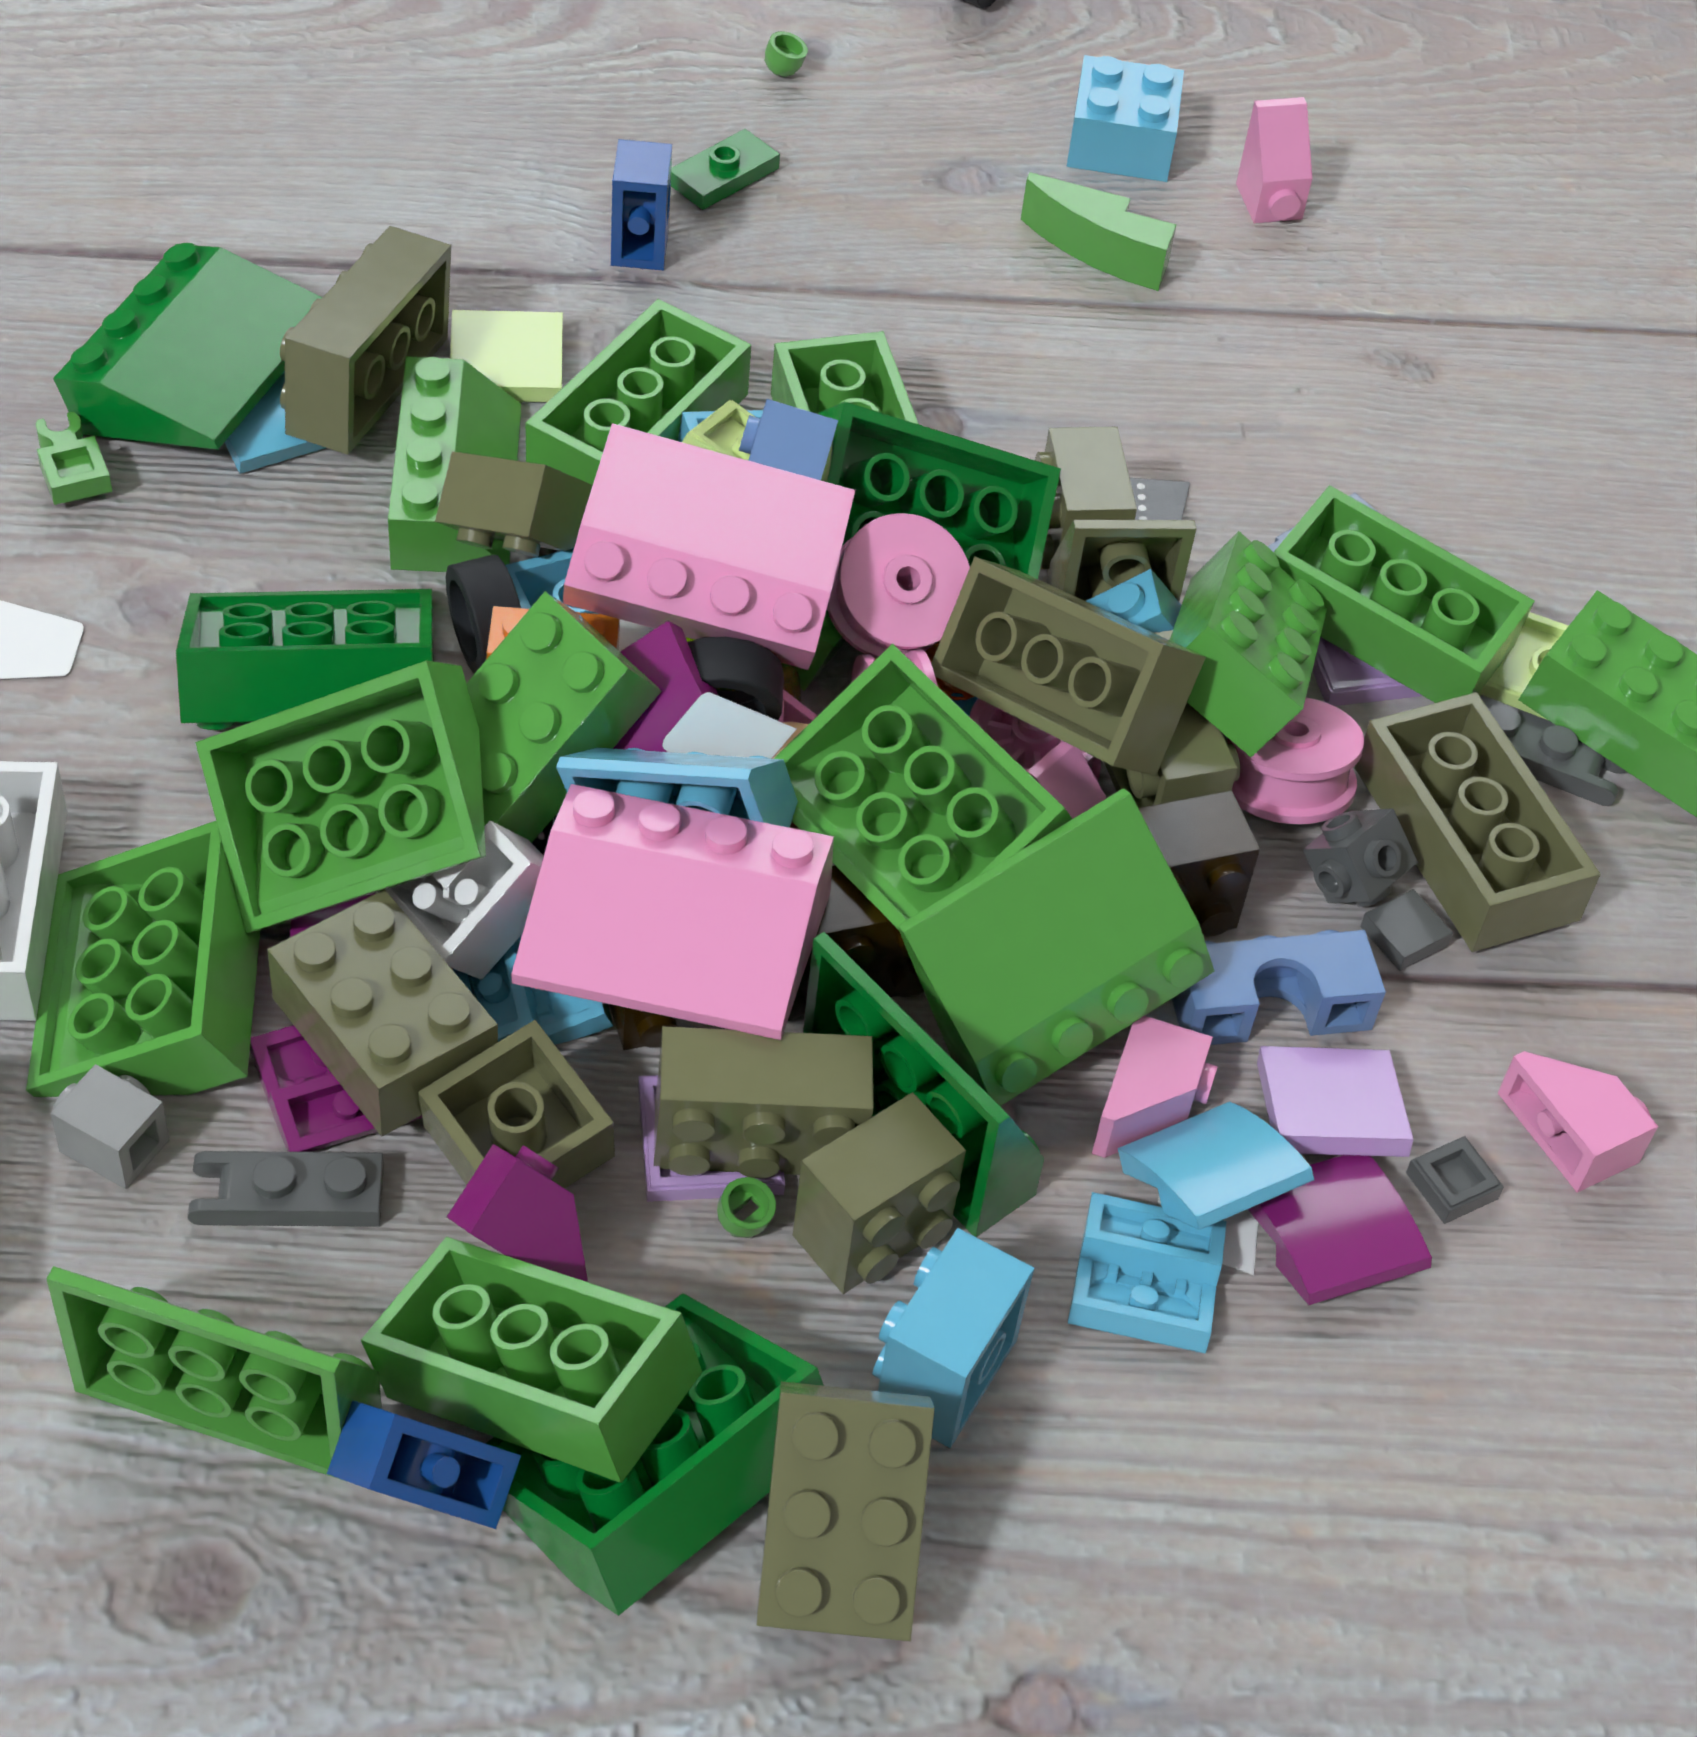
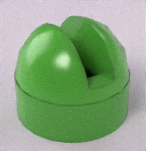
[764,31,808,77]
[717,1177,776,1238]

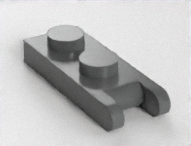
[1480,695,1626,806]
[187,1151,384,1227]

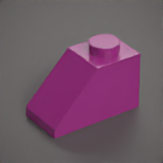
[447,1144,588,1282]

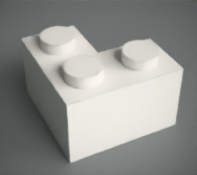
[376,821,544,980]

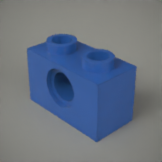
[611,139,673,271]
[327,1400,521,1529]

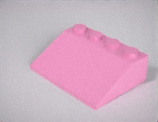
[563,423,855,670]
[511,784,834,1040]

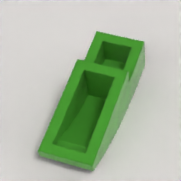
[1020,172,1177,291]

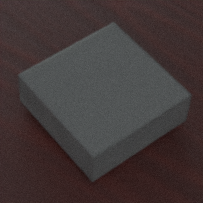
[1360,889,1453,971]
[1406,1136,1504,1224]

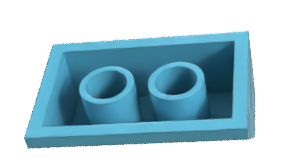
[556,748,798,828]

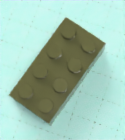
[280,226,452,455]
[931,557,1206,776]
[1355,692,1601,952]

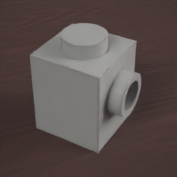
[51,1064,169,1189]

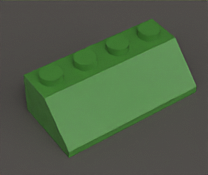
[388,356,521,572]

